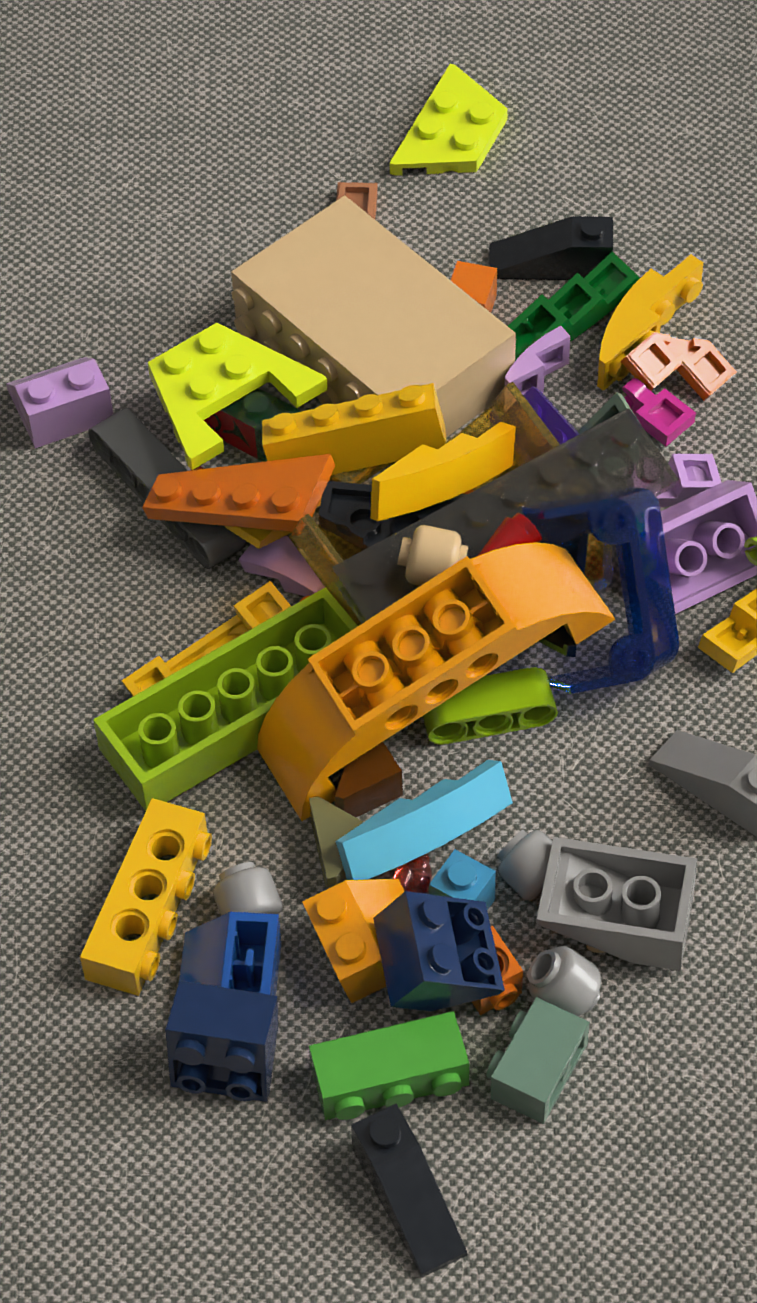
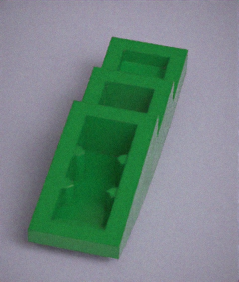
[508,251,640,361]

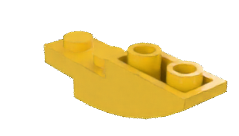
[597,254,704,391]

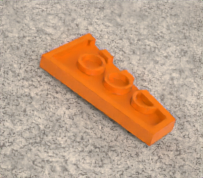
[142,454,335,533]

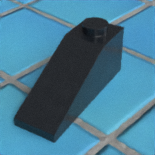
[489,216,613,280]
[351,1103,468,1278]

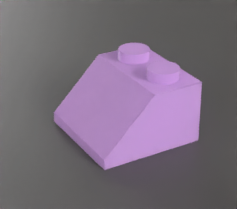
[6,357,113,448]

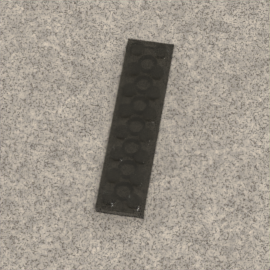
[329,408,679,624]

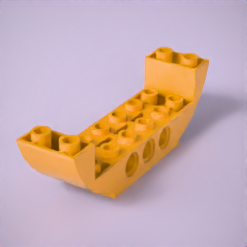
[257,542,615,822]

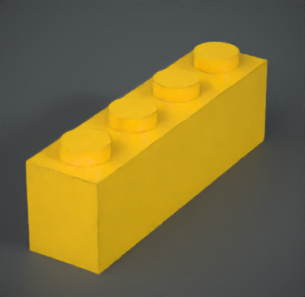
[262,383,447,475]

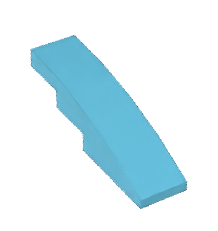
[336,760,513,880]

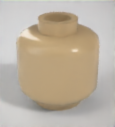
[397,525,468,586]

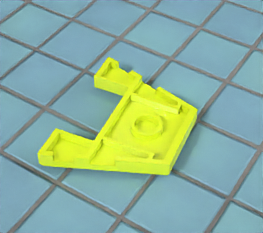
[148,323,327,470]

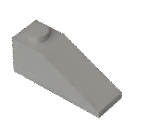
[649,730,757,837]

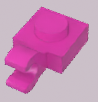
[622,378,696,447]

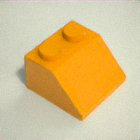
[302,879,405,1003]

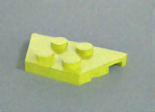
[390,64,508,176]

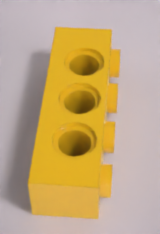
[80,798,212,996]

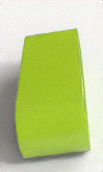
[423,667,558,745]

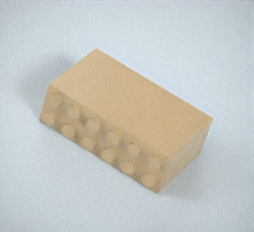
[231,195,516,463]

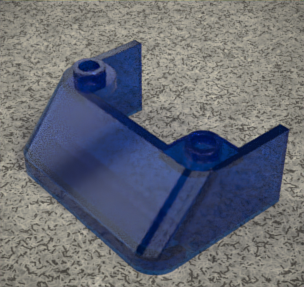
[522,487,679,694]

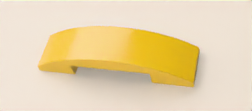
[121,581,291,697]

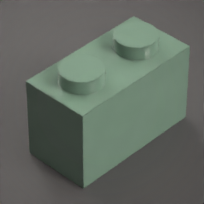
[486,997,590,1124]

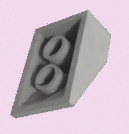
[536,837,697,971]

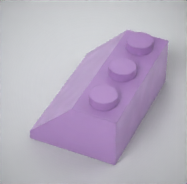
[616,480,757,617]

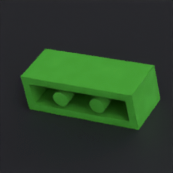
[309,1011,470,1120]

